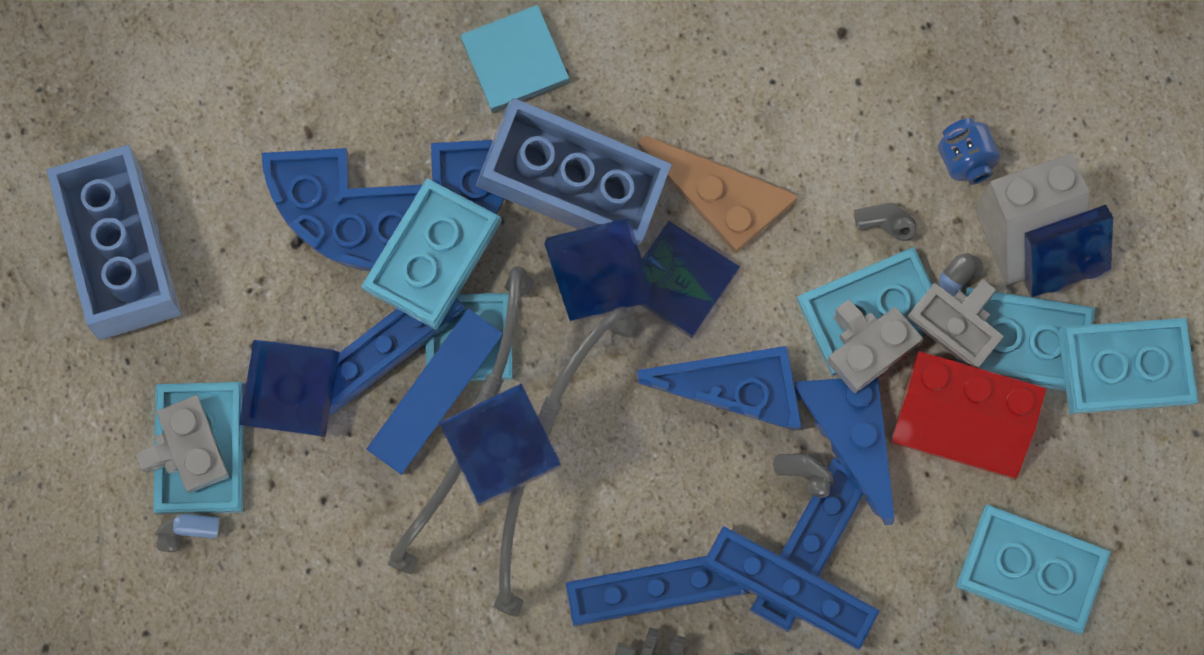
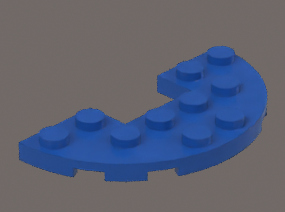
[261,140,505,272]

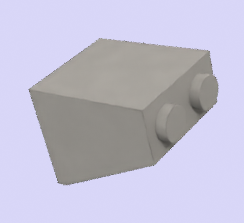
[975,153,1089,287]

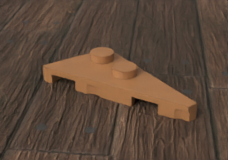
[638,136,797,254]

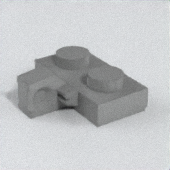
[907,279,1004,368]
[827,299,923,394]
[136,395,229,493]

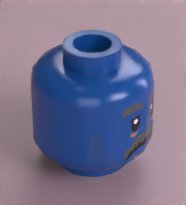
[938,118,1001,185]

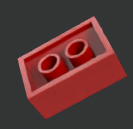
[890,351,1046,480]

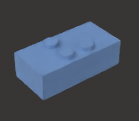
[475,98,672,251]
[46,145,182,341]

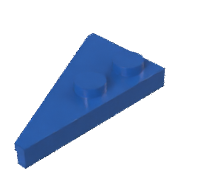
[637,346,801,431]
[794,377,895,525]

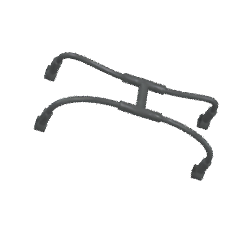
[388,266,638,617]

